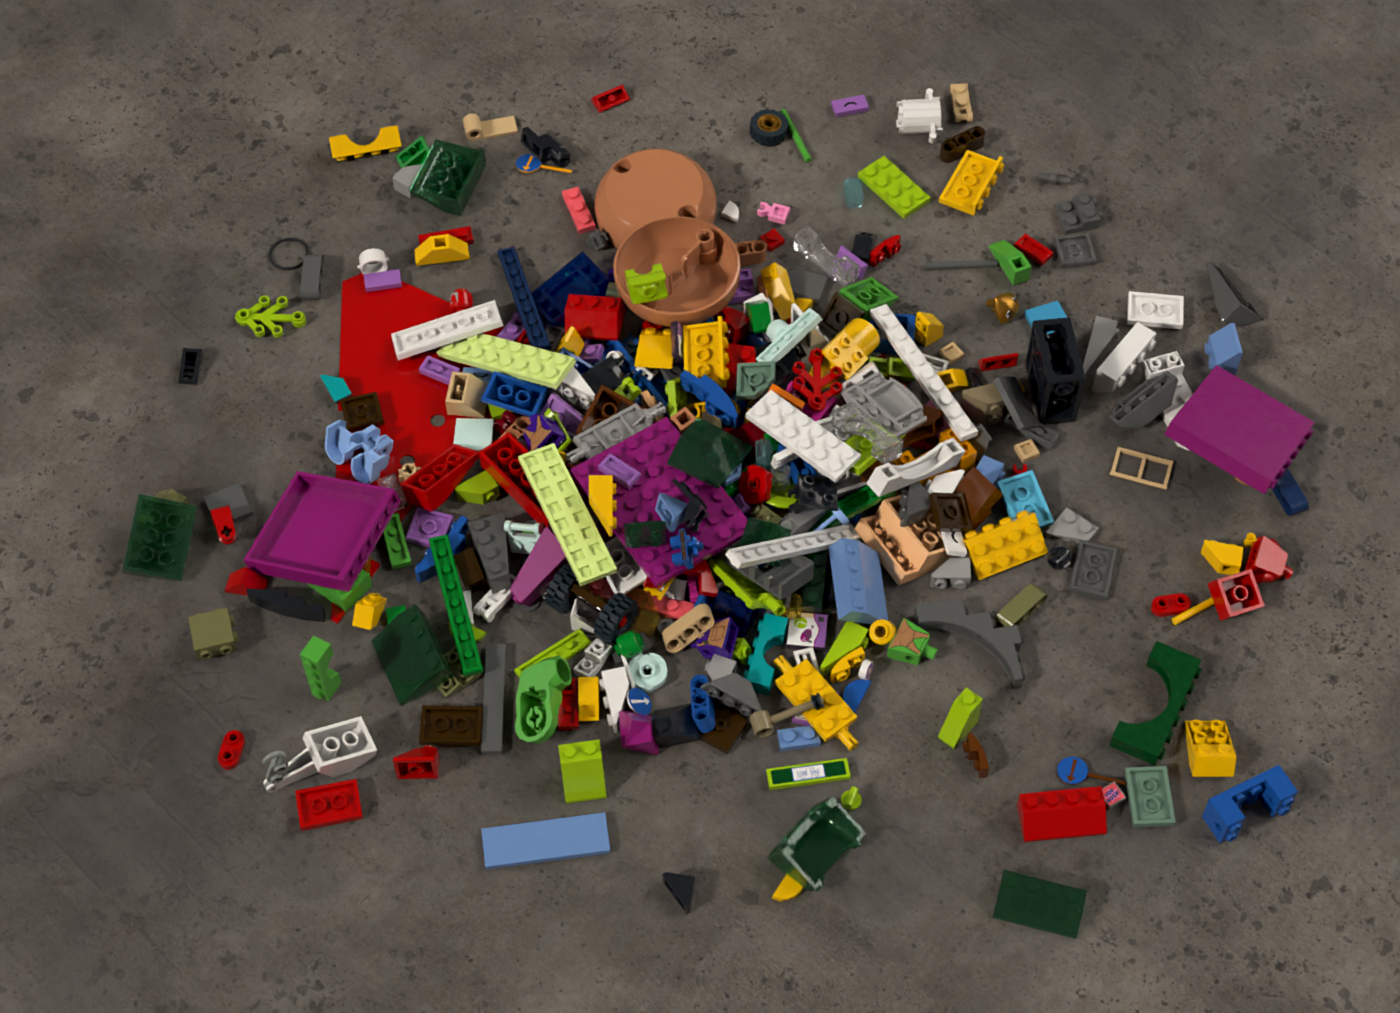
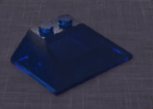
[532,251,610,326]

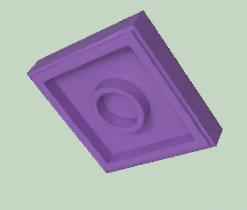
[405,507,454,547]

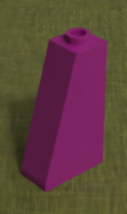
[509,526,568,607]

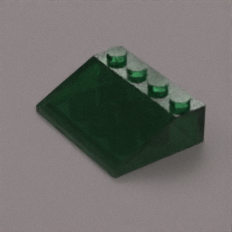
[409,139,486,216]
[122,494,197,581]
[372,604,454,706]

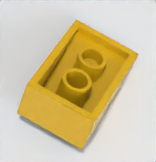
[635,328,679,369]

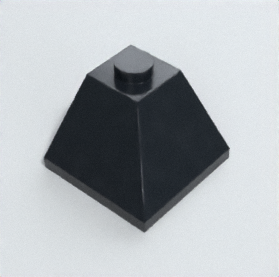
[652,703,699,748]

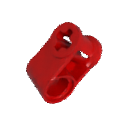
[210,505,236,545]

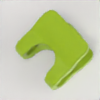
[625,263,668,304]

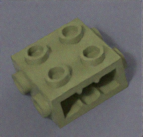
[188,608,239,660]

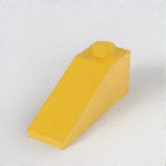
[760,262,796,322]

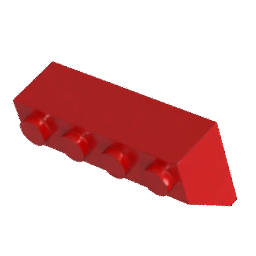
[1017,786,1107,842]

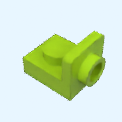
[732,638,752,665]

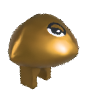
[986,292,1019,324]

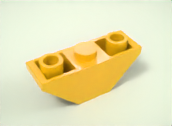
[414,234,470,266]

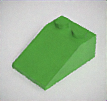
[839,277,898,321]
[306,569,372,612]

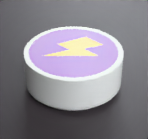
[858,659,873,680]

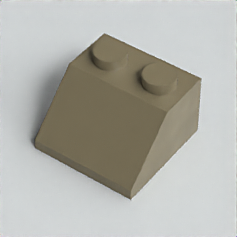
[960,383,1005,425]

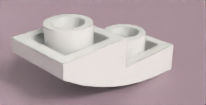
[573,638,613,677]

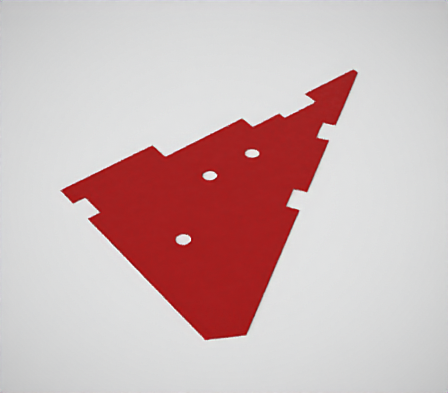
[331,273,547,624]

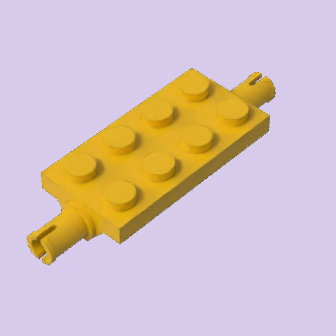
[773,655,859,751]

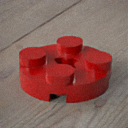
[738,465,773,504]

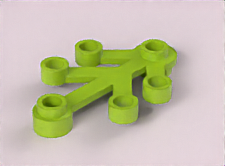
[235,295,307,338]

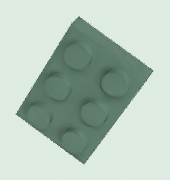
[1124,766,1176,828]

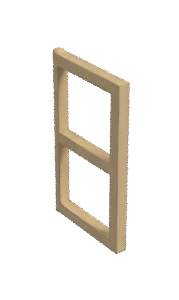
[1109,447,1173,490]

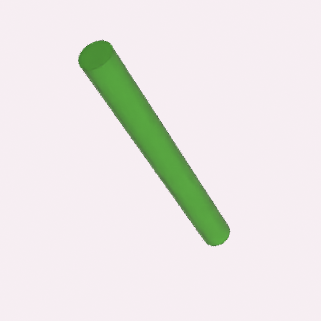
[780,109,812,163]

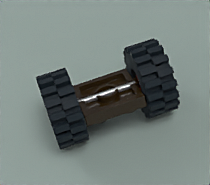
[544,562,639,645]

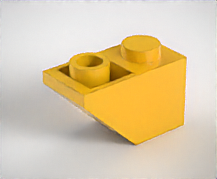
[914,312,944,347]
[937,368,969,393]
[1201,540,1243,575]
[352,593,387,630]

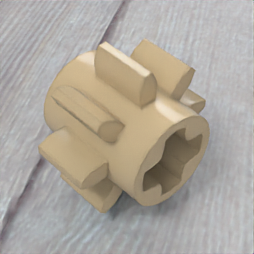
[398,463,421,482]

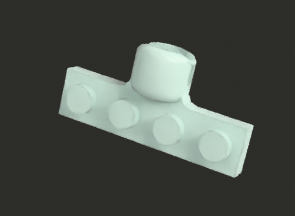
[755,308,823,363]

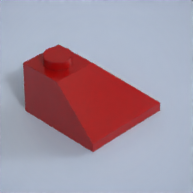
[393,746,439,779]

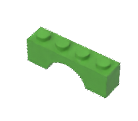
[300,635,342,701]

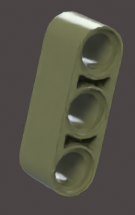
[995,583,1048,627]

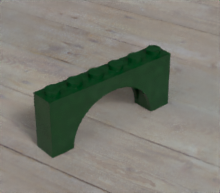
[1109,641,1202,766]

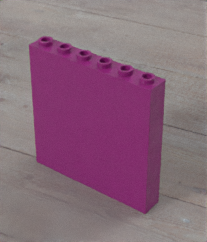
[1164,365,1315,494]

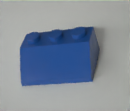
[481,371,547,417]

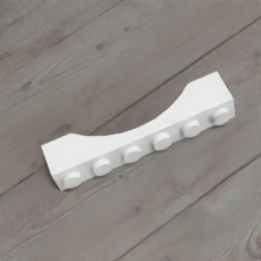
[867,438,965,497]

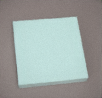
[454,418,494,452]

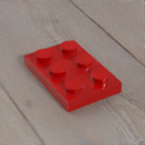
[295,779,363,831]

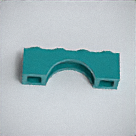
[744,613,788,696]

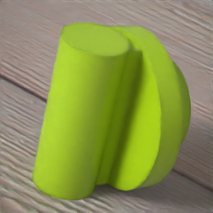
[841,786,862,810]

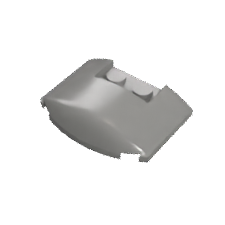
[842,372,927,441]

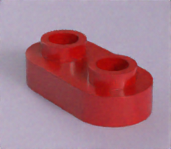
[1151,593,1191,617]
[218,730,245,770]

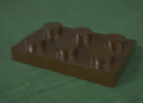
[419,705,483,746]

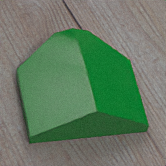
[395,136,432,168]

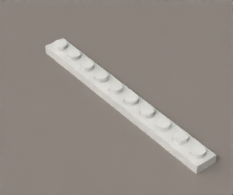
[870,304,978,442]
[725,524,862,569]

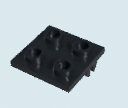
[581,355,636,396]
[788,474,838,514]
[672,479,710,534]

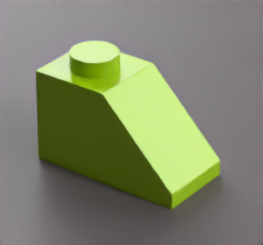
[454,470,500,505]

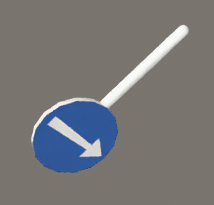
[621,654,652,715]

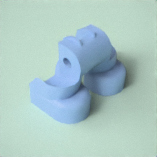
[325,420,394,484]

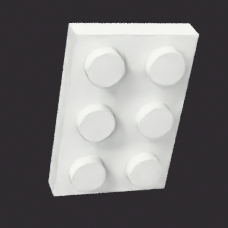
[1127,291,1184,329]

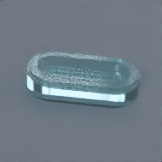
[844,177,864,208]

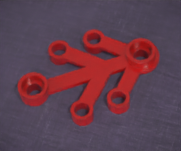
[792,348,842,412]

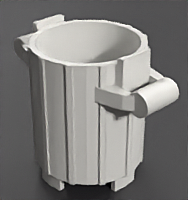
[896,88,943,144]

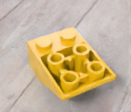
[1185,720,1237,777]

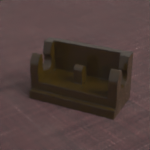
[453,547,490,593]

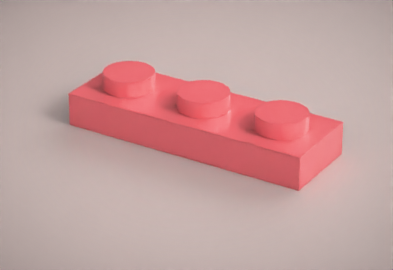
[562,187,596,234]

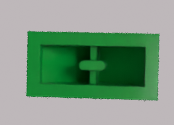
[745,300,771,334]

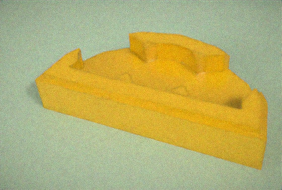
[772,863,804,902]

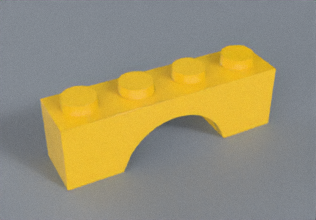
[329,125,402,161]

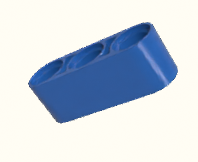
[690,674,715,733]

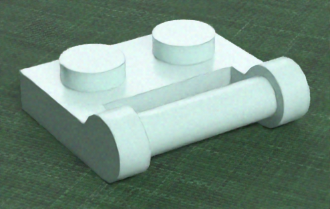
[504,520,544,554]

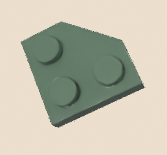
[736,361,776,400]

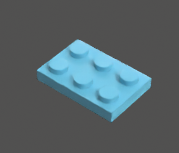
[996,470,1054,528]

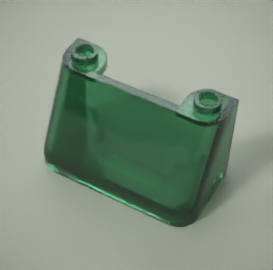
[767,796,866,892]

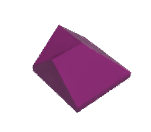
[619,710,659,755]

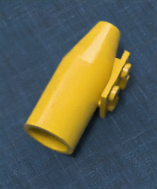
[805,318,880,391]

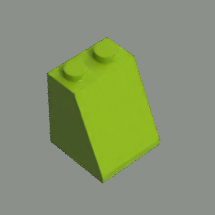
[558,739,607,804]

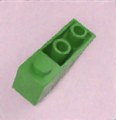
[988,240,1031,286]

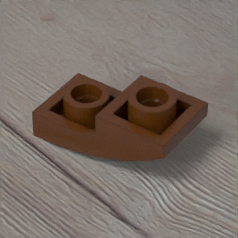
[963,733,989,778]

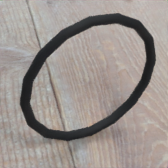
[268,238,309,270]

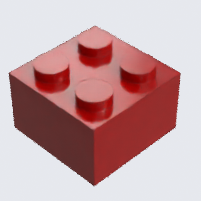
[1207,569,1265,621]

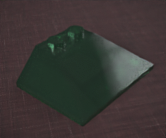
[667,417,753,489]

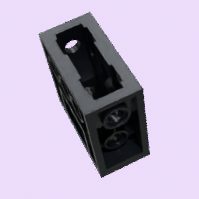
[1025,317,1086,425]

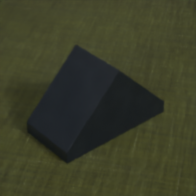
[662,872,695,915]

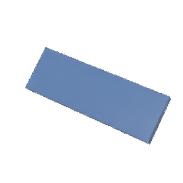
[481,812,610,870]

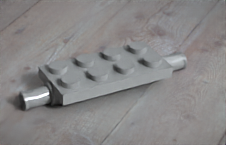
[565,402,666,465]

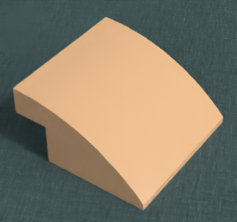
[855,495,965,585]

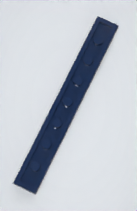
[497,247,551,350]

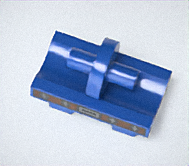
[670,528,703,570]

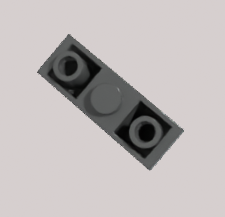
[898,481,930,527]
[701,672,761,716]

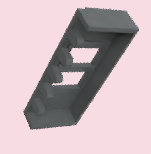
[714,520,814,600]

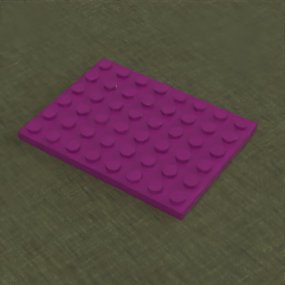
[570,417,755,588]

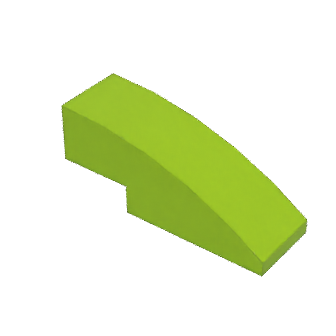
[865,357,917,381]

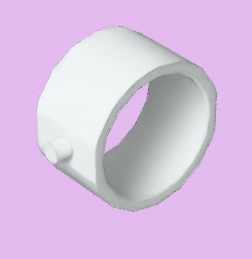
[357,248,389,275]

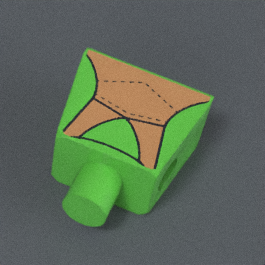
[887,618,938,665]

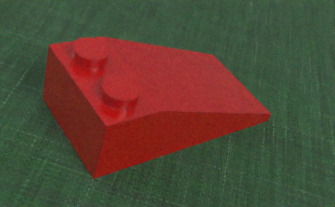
[400,444,479,512]

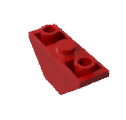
[714,306,750,344]

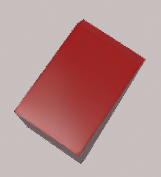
[225,567,268,596]

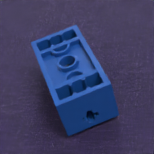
[1202,765,1298,844]

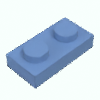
[777,725,821,752]

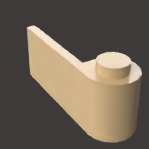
[463,114,518,141]

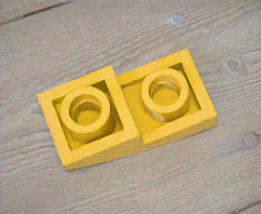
[830,647,865,683]

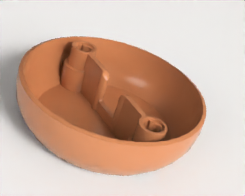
[594,148,717,248]
[613,217,741,328]

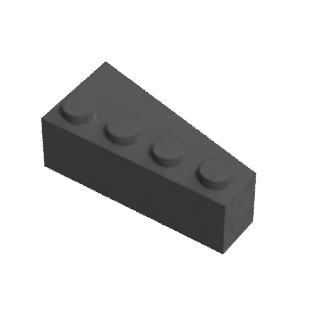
[468,511,511,594]

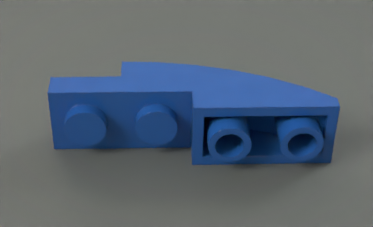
[680,370,738,429]
[415,515,469,583]

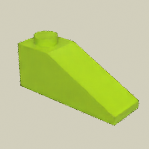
[820,621,870,677]

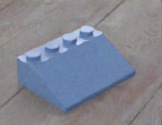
[829,538,888,624]

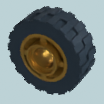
[749,109,788,147]

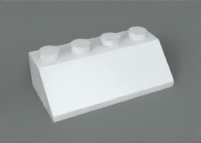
[1092,322,1156,393]

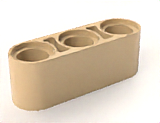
[662,604,715,653]

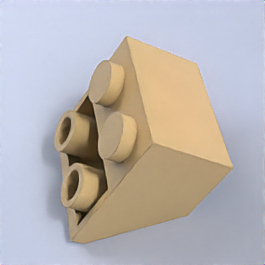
[445,371,488,418]

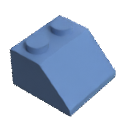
[1205,323,1243,375]

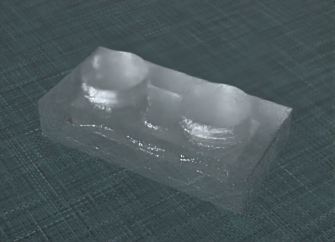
[377,473,408,511]

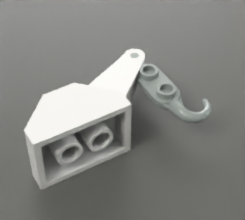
[262,716,377,793]

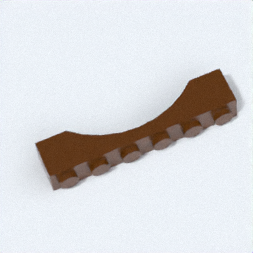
[861,405,944,483]

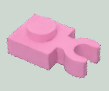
[757,202,790,225]

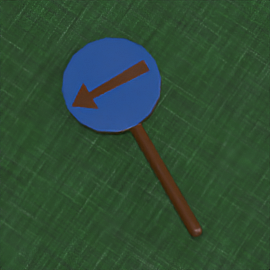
[1057,757,1126,785]

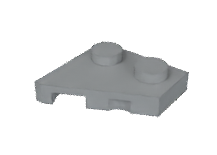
[1045,508,1099,543]

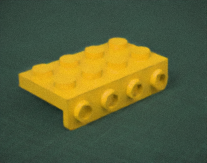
[939,150,1005,216]
[683,316,730,392]
[963,510,1048,580]

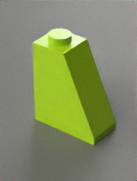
[938,687,983,749]

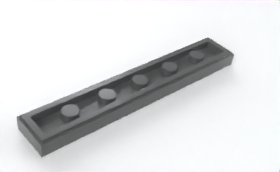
[481,644,506,754]

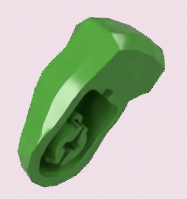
[515,656,571,744]

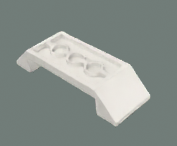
[1142,351,1193,451]

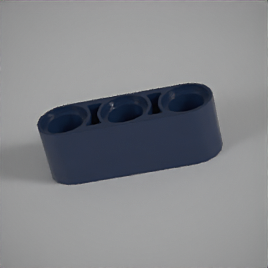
[1272,468,1309,516]

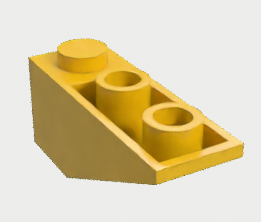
[589,475,617,536]

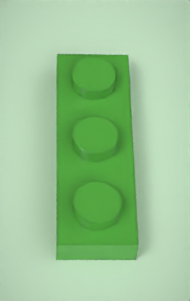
[383,513,412,570]

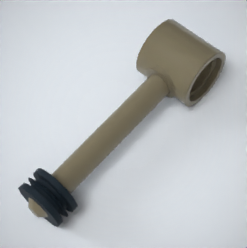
[749,693,825,738]

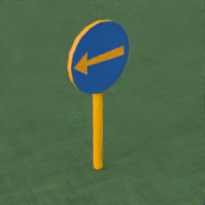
[516,154,572,173]

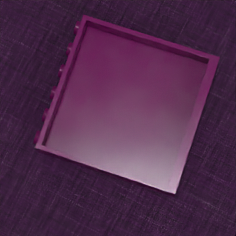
[244,471,400,592]

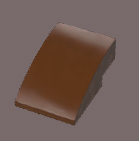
[953,467,1003,537]

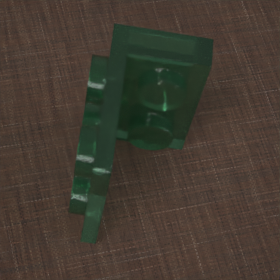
[739,517,792,567]
[623,520,666,549]

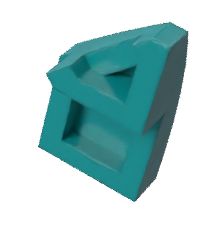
[320,374,352,404]

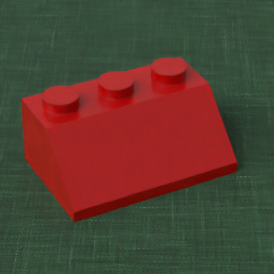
[565,294,626,341]

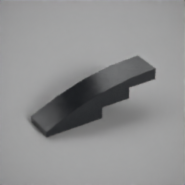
[247,589,326,622]

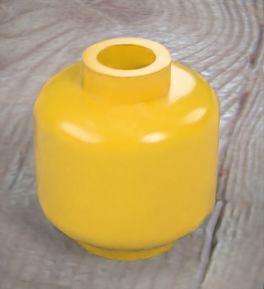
[869,619,897,645]

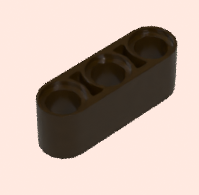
[940,126,985,163]

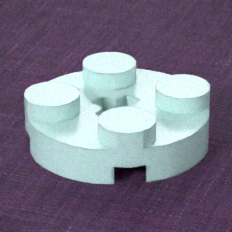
[628,653,668,693]

